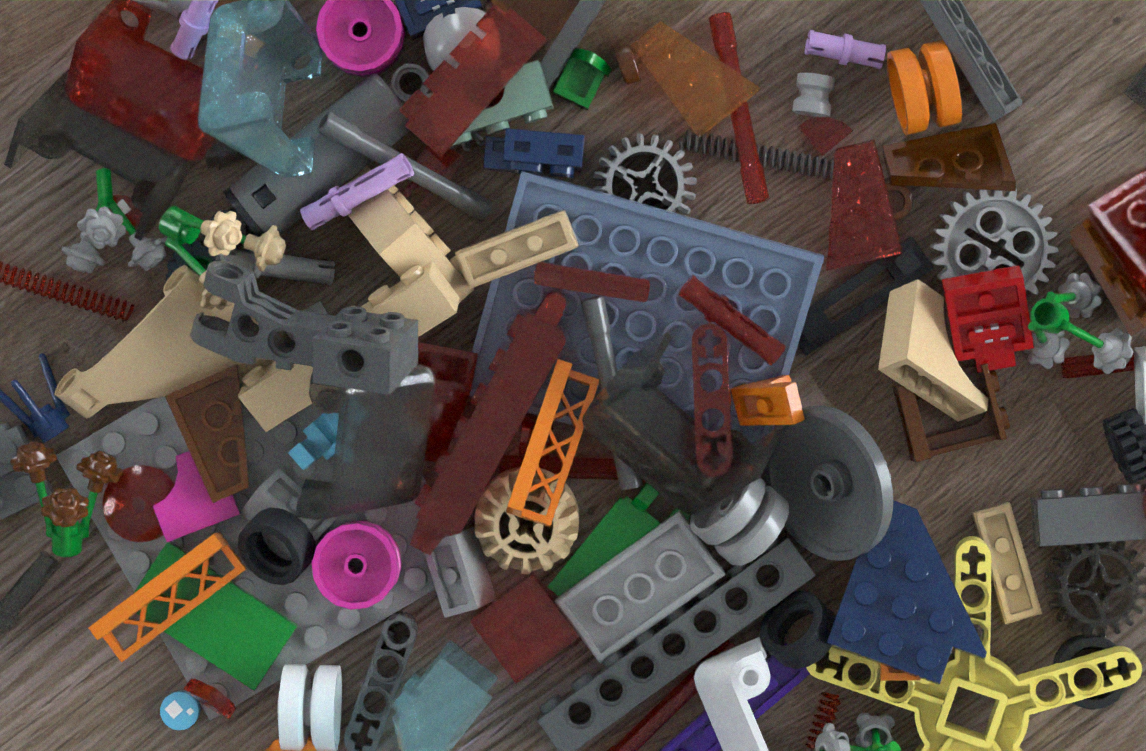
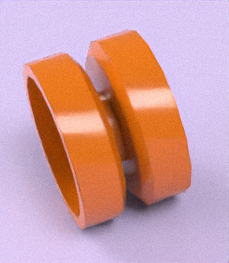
[887,40,962,135]

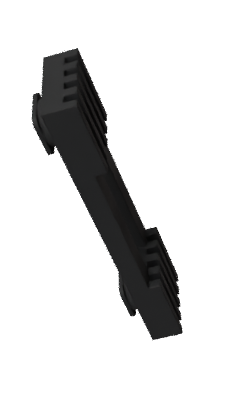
[798,236,934,356]

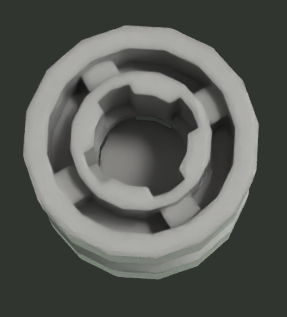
[792,73,836,118]

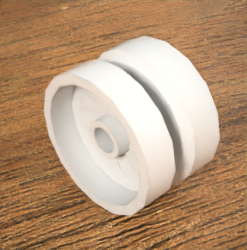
[277,664,342,751]

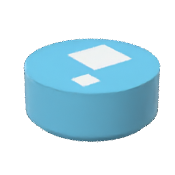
[160,690,201,730]

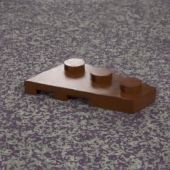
[882,123,1016,191]
[1069,217,1146,336]
[165,364,250,503]

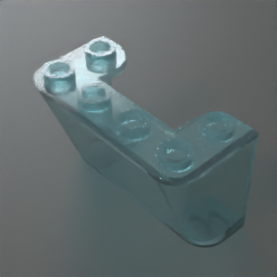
[198,0,323,178]

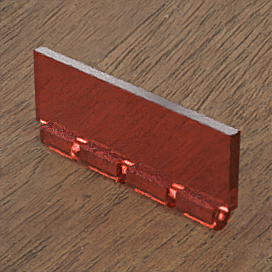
[399,4,546,157]

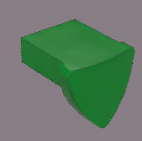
[553,48,612,110]

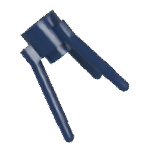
[0,353,71,444]

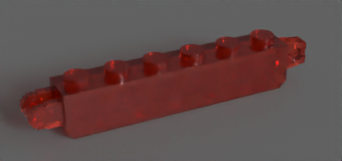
[410,290,567,555]

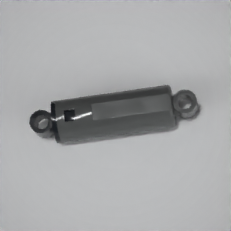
[210,63,433,249]

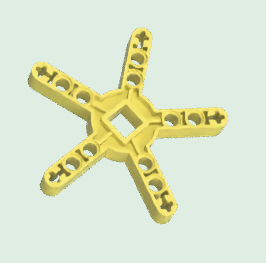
[806,536,1142,751]

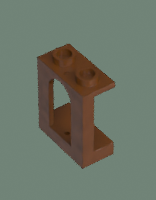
[892,363,1010,462]

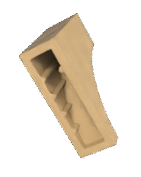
[878,279,989,422]

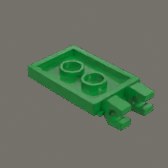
[547,480,691,596]

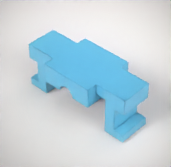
[288,396,371,470]

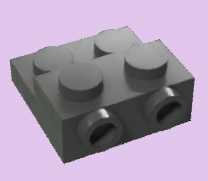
[0,422,54,521]

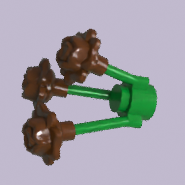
[10,441,124,557]

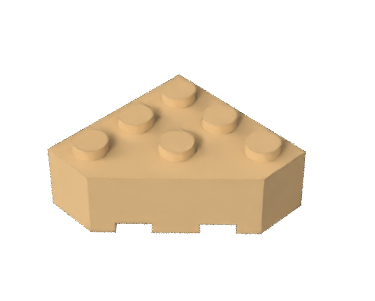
[347,166,474,303]

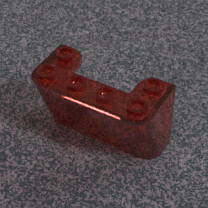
[65,0,257,161]

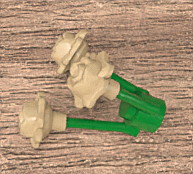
[159,206,286,310]

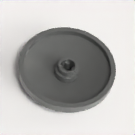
[764,405,893,561]

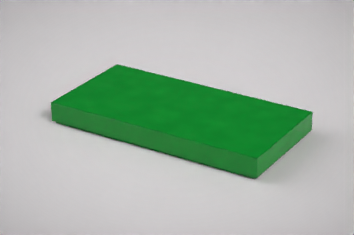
[133,541,298,691]

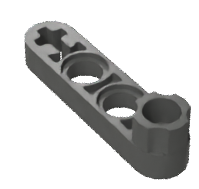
[501,0,607,92]
[344,611,419,751]

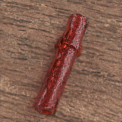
[678,275,786,366]

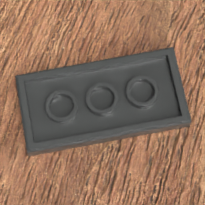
[920,0,1022,122]

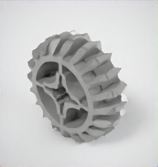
[593,134,697,215]

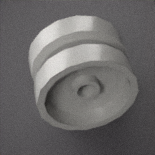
[690,465,789,566]

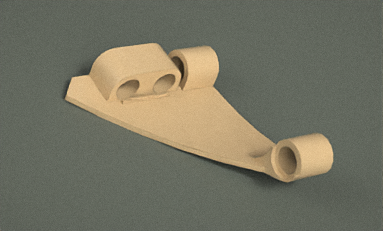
[55,265,274,419]

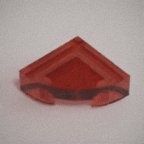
[798,117,853,156]
[183,678,236,719]

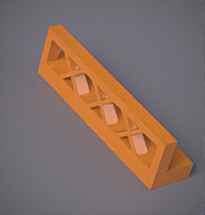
[506,359,599,527]
[88,531,247,662]

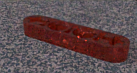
[692,323,733,477]

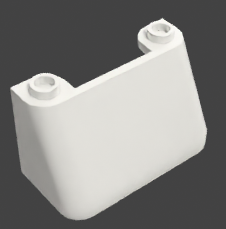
[694,637,771,751]

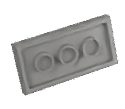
[554,510,725,663]

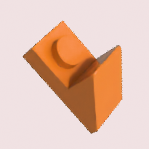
[731,375,805,426]

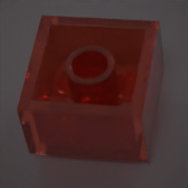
[470,572,579,684]

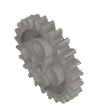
[930,189,1058,295]

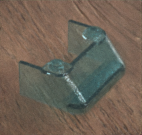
[391,639,498,751]

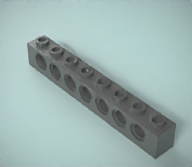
[537,535,816,751]

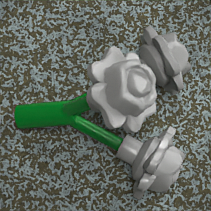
[61,168,167,274]

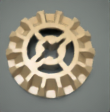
[475,467,579,574]

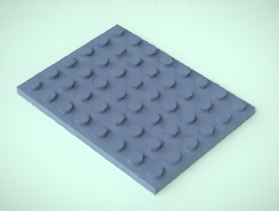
[461,171,824,475]

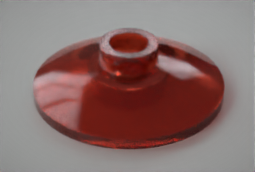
[102,465,175,542]

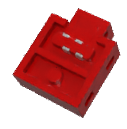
[942,265,1034,373]

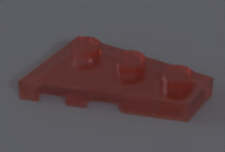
[826,139,903,271]

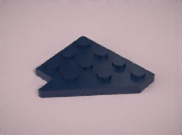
[826,500,987,685]

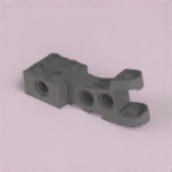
[190,261,418,395]

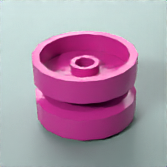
[316,0,406,78]
[312,520,402,610]

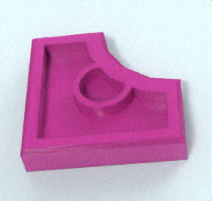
[153,451,240,542]

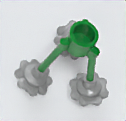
[1023,273,1133,374]

